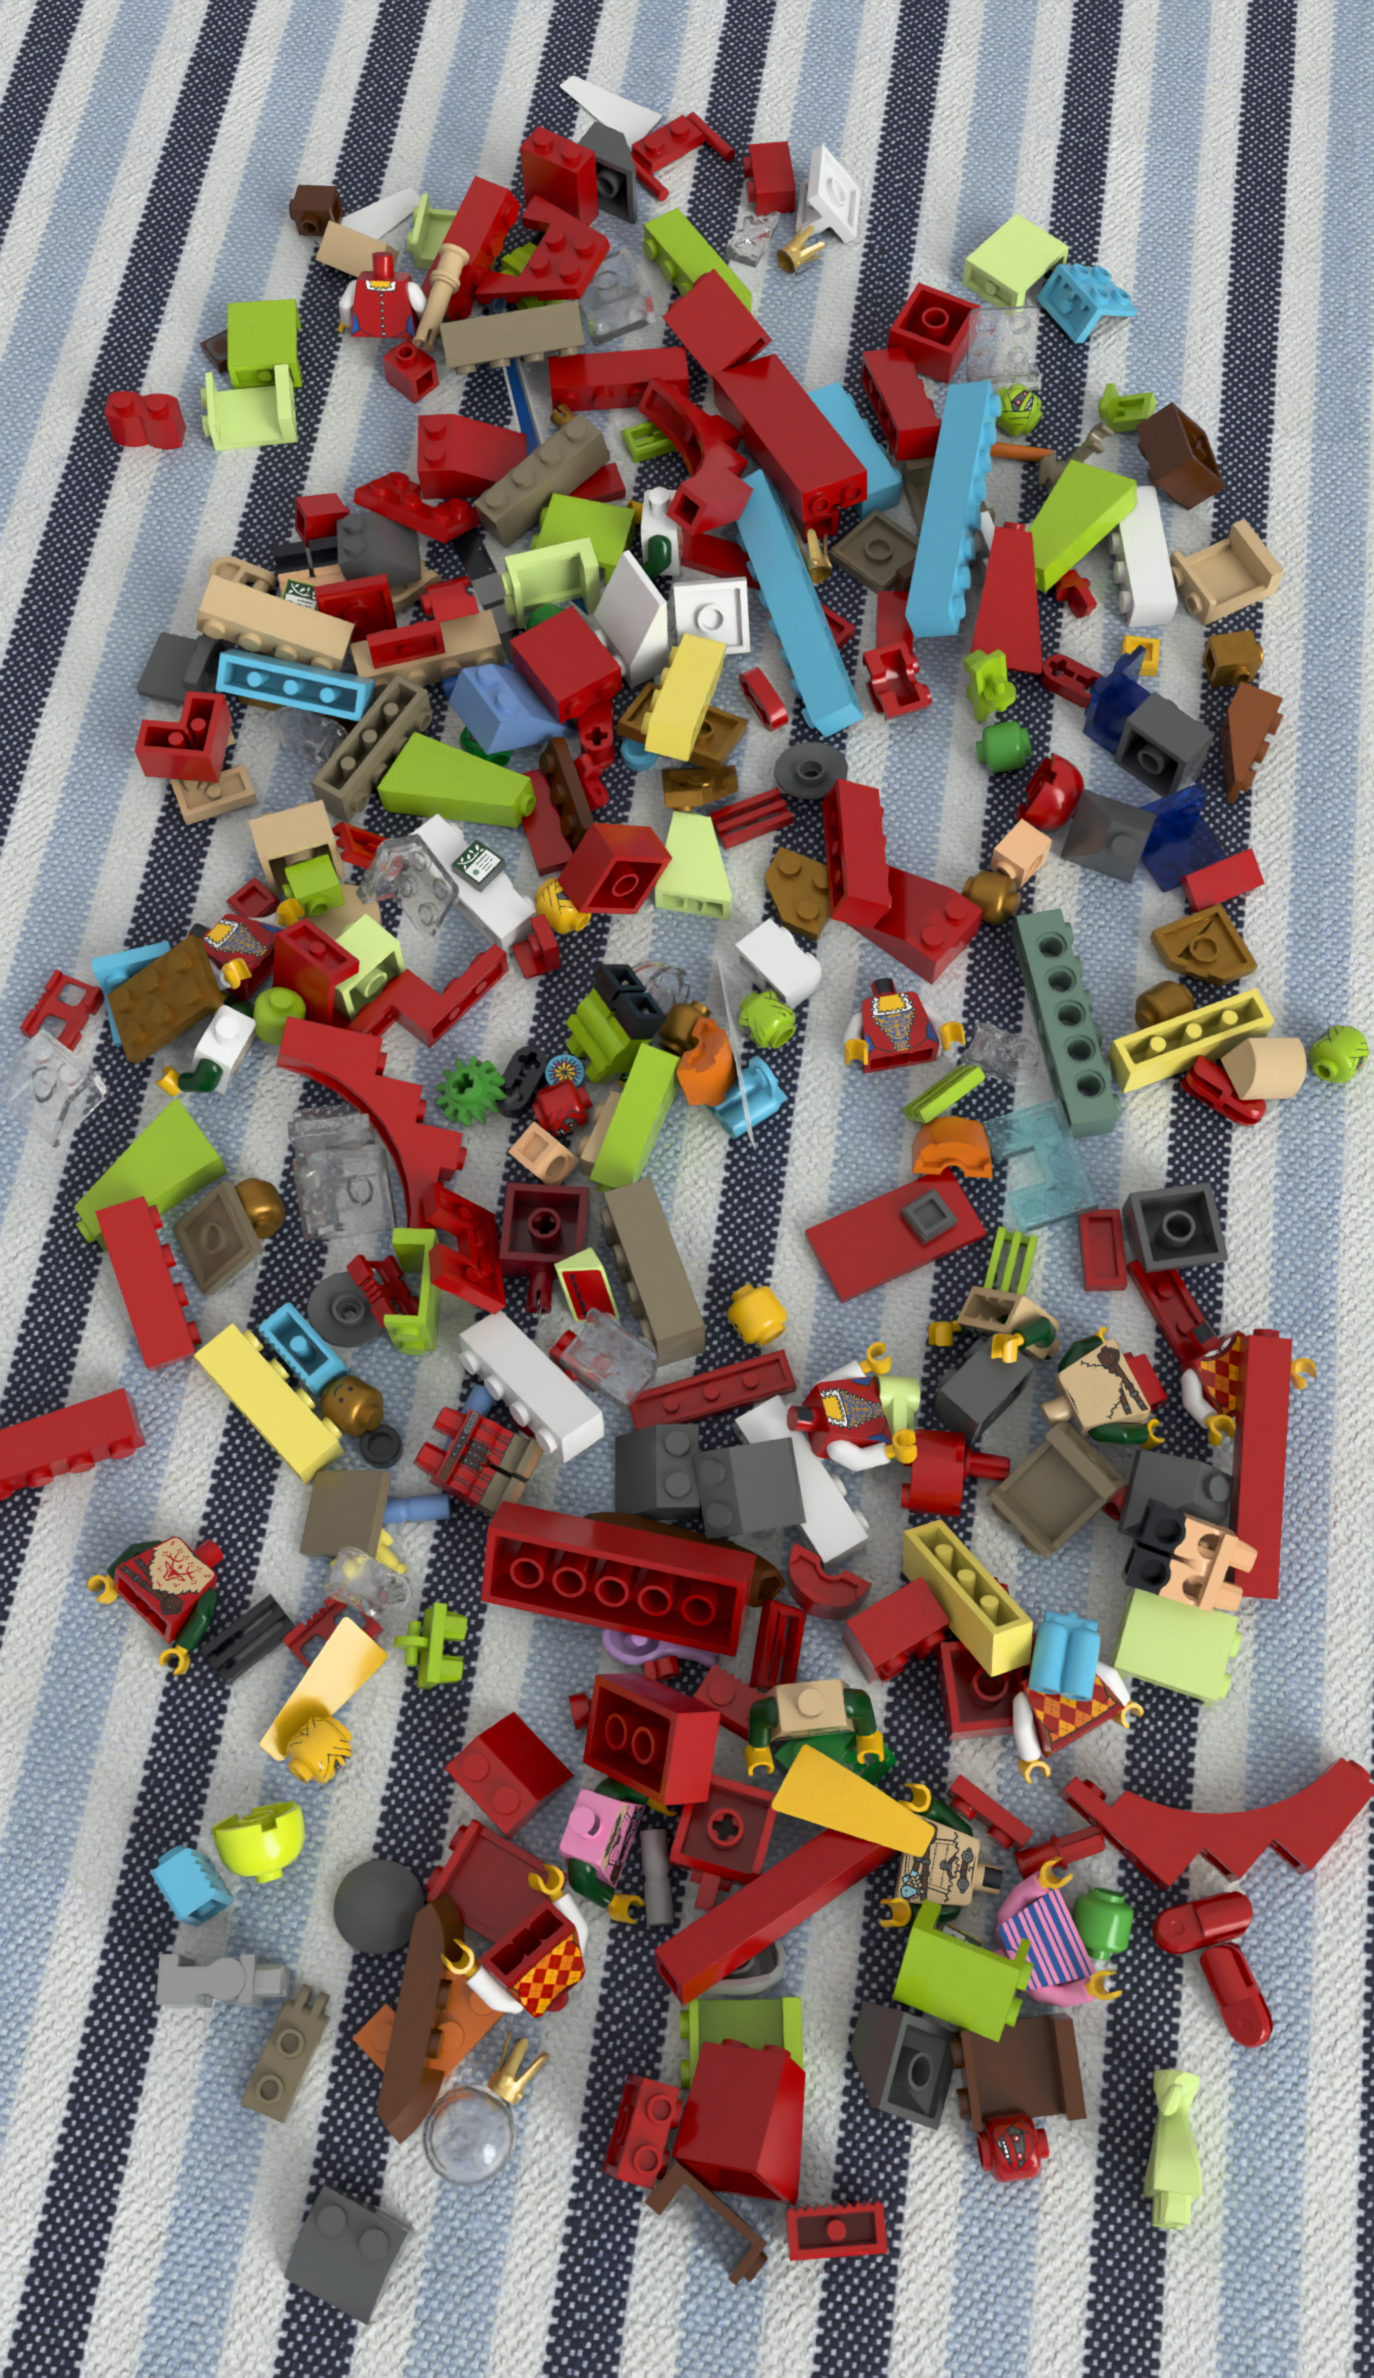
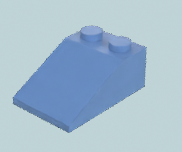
[449,663,577,755]

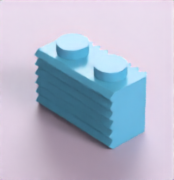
[259,1302,350,1398]
[151,1845,234,1927]

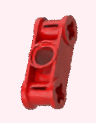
[576,698,614,770]

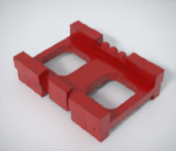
[20,969,105,1055]
[346,1254,420,1329]
[282,1584,384,1669]

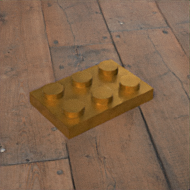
[616,682,748,773]
[107,935,224,1064]

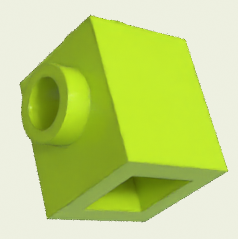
[282,853,345,919]

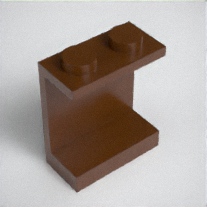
[949,2012,1087,2132]
[645,2161,768,2285]

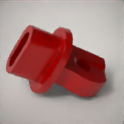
[1054,569,1097,618]
[573,753,609,811]

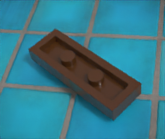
[539,737,595,851]

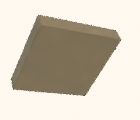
[829,509,919,594]
[172,1181,264,1295]
[299,1470,392,1558]

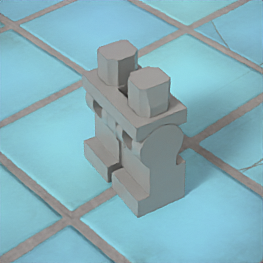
[156,1954,290,2008]

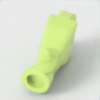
[1143,2069,1202,2230]

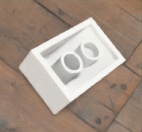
[593,550,668,688]

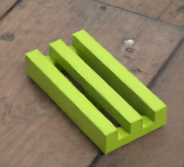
[621,421,677,464]
[902,1064,986,1123]
[983,1226,1038,1295]

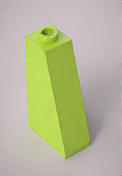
[1027,459,1137,592]
[377,732,536,828]
[589,1043,681,1193]
[74,1098,227,1252]

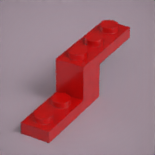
[345,943,509,1048]

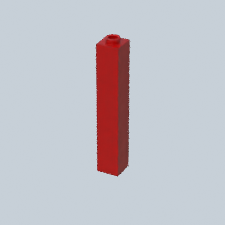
[1226,1329,1292,1600]
[654,1828,901,2007]

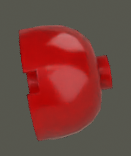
[1016,752,1085,831]

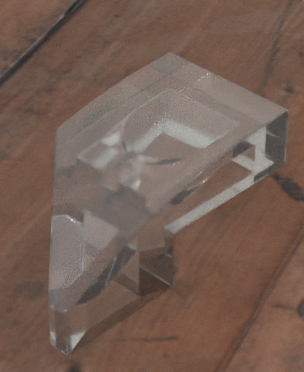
[725,211,780,268]

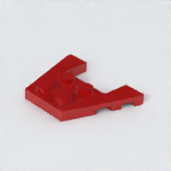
[475,195,610,304]

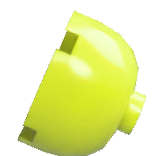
[211,1801,305,1883]

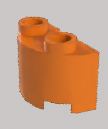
[676,1017,738,1106]
[912,1116,993,1179]

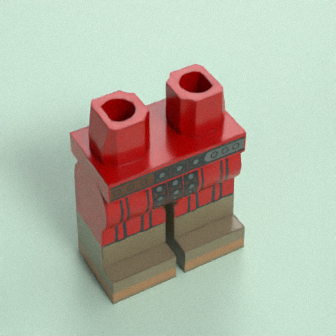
[413,1406,544,1518]

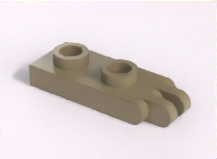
[240,1984,330,2123]

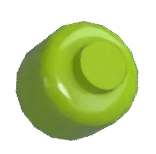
[253,987,306,1046]

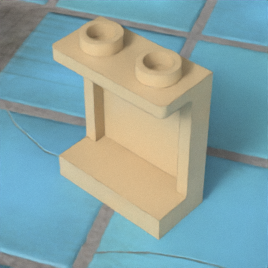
[1170,519,1284,626]

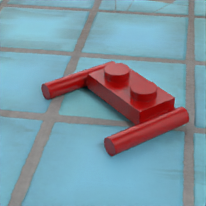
[630,112,736,201]

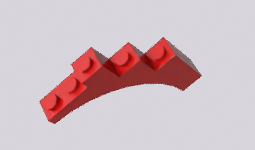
[638,377,753,536]
[276,1016,467,1230]

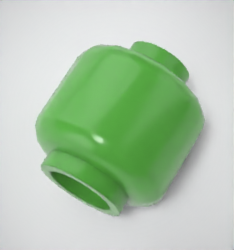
[976,721,1032,773]
[1072,1886,1134,1961]

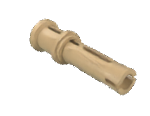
[412,243,470,352]

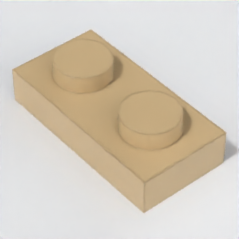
[577,1090,621,1177]

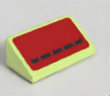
[554,1247,620,1322]

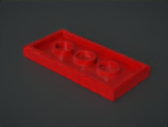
[805,1166,987,1304]

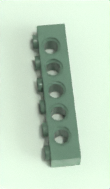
[1011,909,1122,1140]

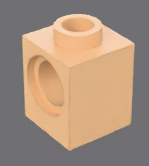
[990,819,1052,890]
[508,1121,580,1186]

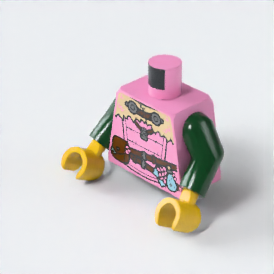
[559,1777,677,1924]

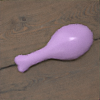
[601,1628,718,1668]

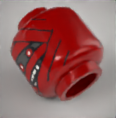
[532,1078,593,1137]
[976,2112,1049,2183]

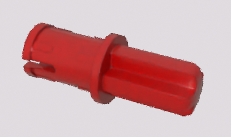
[963,1446,1011,1481]
[1013,1825,1106,1880]

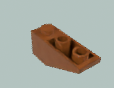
[1220,681,1284,803]

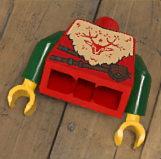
[87,1537,224,1675]

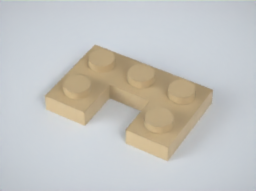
[170,720,258,825]

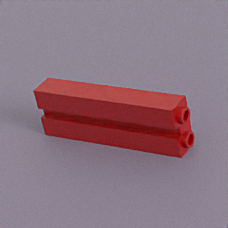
[712,353,867,523]

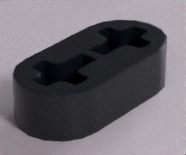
[495,1046,547,1119]

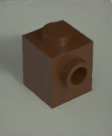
[289,185,344,236]

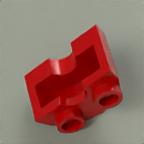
[419,575,479,623]
[862,640,932,721]
[900,1429,965,1517]
[787,1543,872,1621]

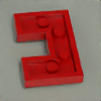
[353,472,480,544]
[422,1182,506,1315]

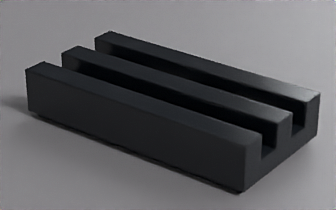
[200,1594,296,1685]

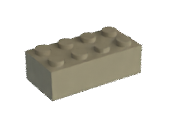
[599,1178,705,1368]

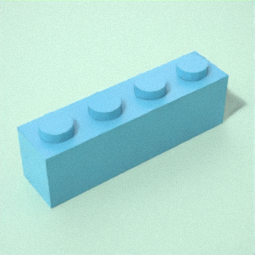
[807,381,903,520]
[215,649,376,721]

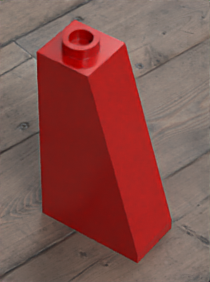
[970,522,1043,676]

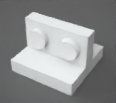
[796,144,861,244]
[672,577,750,655]

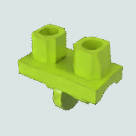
[963,649,1016,723]
[394,1602,468,1689]

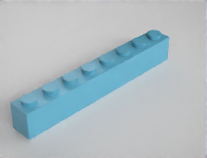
[905,380,1002,638]
[732,469,865,738]

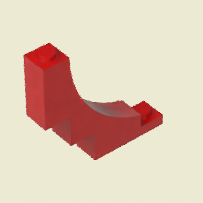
[1058,1757,1374,1891]

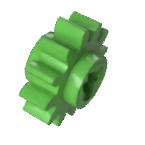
[435,1056,506,1127]

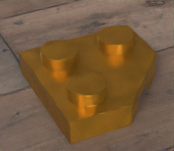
[661,765,738,812]
[764,846,831,942]
[1150,903,1258,986]

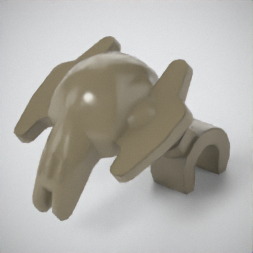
[1038,422,1114,496]

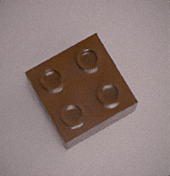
[1136,402,1226,510]

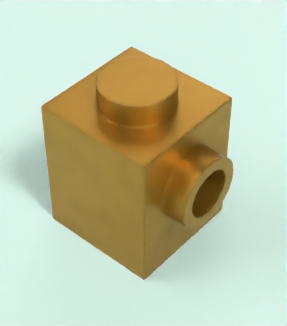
[1202,630,1264,688]

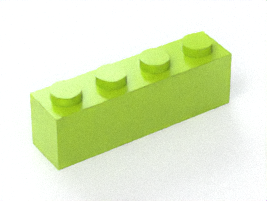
[642,208,752,313]

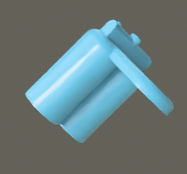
[706,1057,787,1139]
[1028,1611,1100,1702]

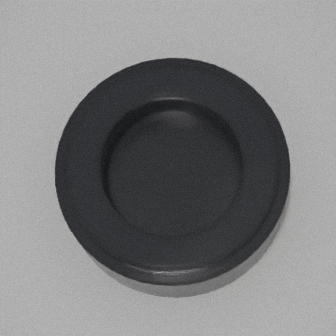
[359,1424,403,1469]

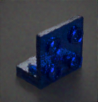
[1083,645,1151,756]
[1140,782,1227,893]

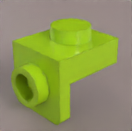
[1098,383,1157,433]

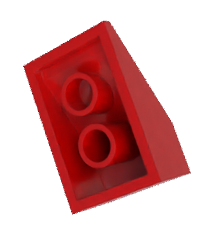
[417,414,527,500]
[846,866,984,985]

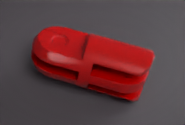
[1179,1055,1266,1126]
[1152,1891,1253,1954]
[1199,1941,1274,2048]

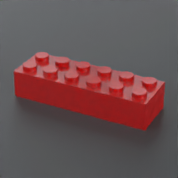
[481,1501,756,1657]

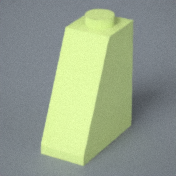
[655,811,732,921]

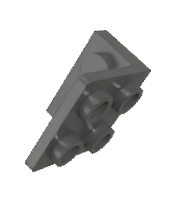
[137,632,230,705]

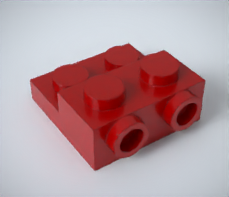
[602,2073,683,2190]

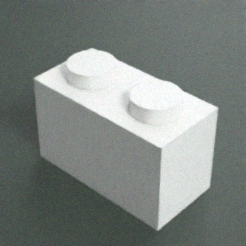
[734,918,821,1009]

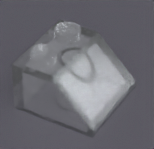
[0,1029,110,1149]
[292,1149,398,1241]

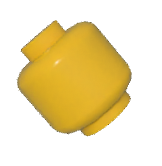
[727,1284,788,1347]

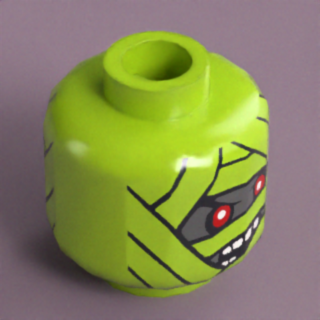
[995,383,1044,437]
[738,990,796,1049]
[1308,1025,1369,1083]

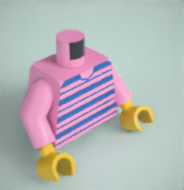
[992,1856,1122,2008]

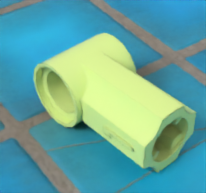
[873,1374,921,1460]

